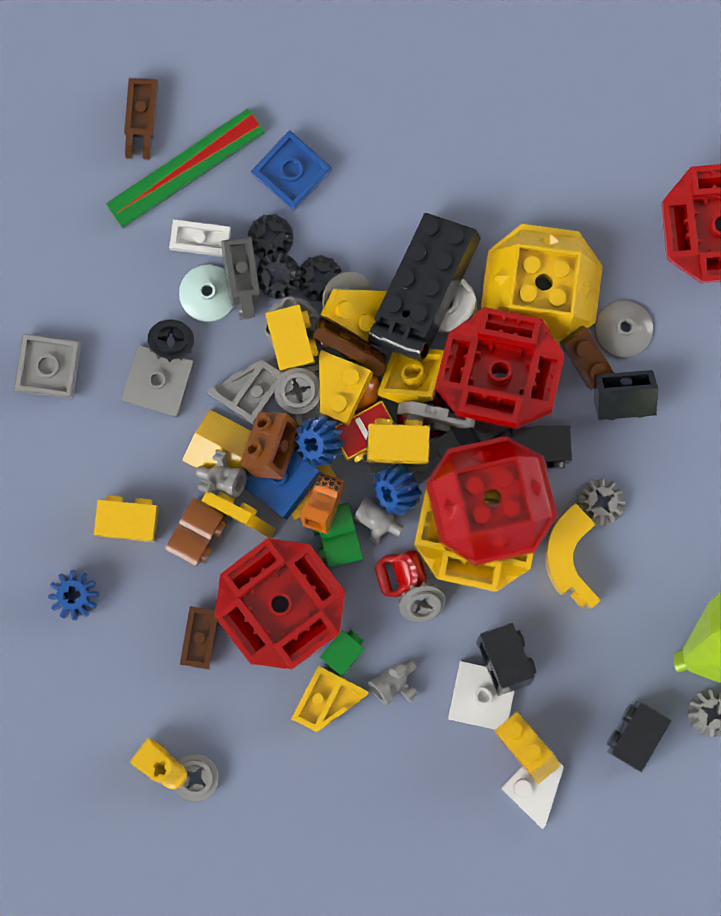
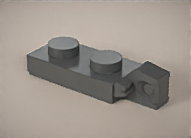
[221,237,260,320]

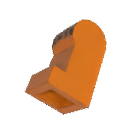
[300,473,345,534]

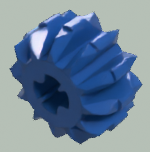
[294,416,346,467]
[373,463,423,516]
[48,570,100,621]

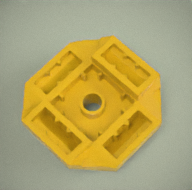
[480,224,603,347]
[414,488,534,592]

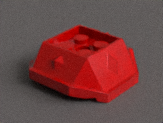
[661,164,721,284]
[435,307,565,428]
[426,436,558,566]
[214,538,345,670]

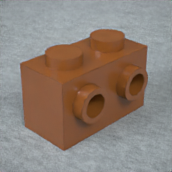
[240,412,300,479]

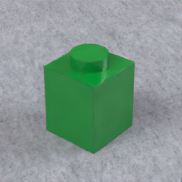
[320,629,365,676]

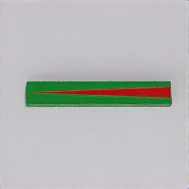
[106,108,265,229]

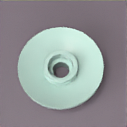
[179,265,234,322]

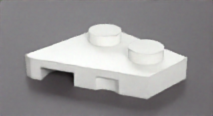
[501,761,564,829]

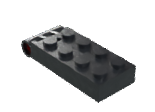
[368,212,481,362]

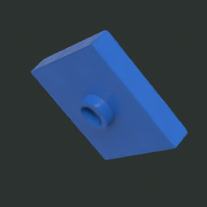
[251,130,332,212]
[244,452,321,520]

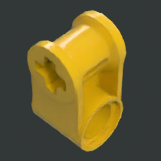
[130,737,187,790]

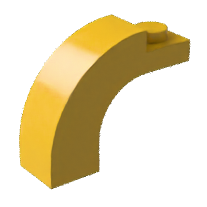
[545,503,601,609]

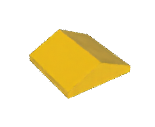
[377,349,444,403]
[183,409,251,469]

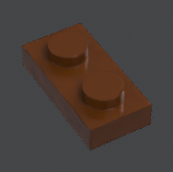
[559,325,614,390]
[180,606,218,669]

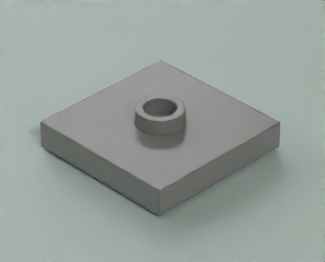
[14,333,82,400]
[121,345,194,418]

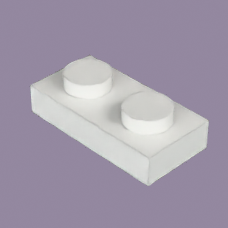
[169,220,231,257]

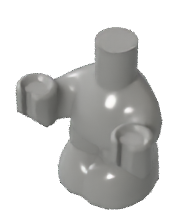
[196,449,247,497]
[353,497,404,545]
[368,659,418,706]

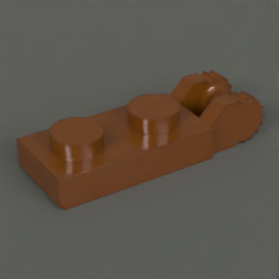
[124,78,159,160]
[313,317,387,377]

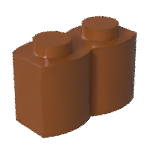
[165,497,227,566]

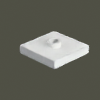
[448,661,514,729]

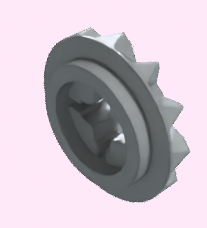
[274,368,320,415]
[578,479,626,526]
[398,582,446,622]
[688,690,721,737]
[175,754,219,802]

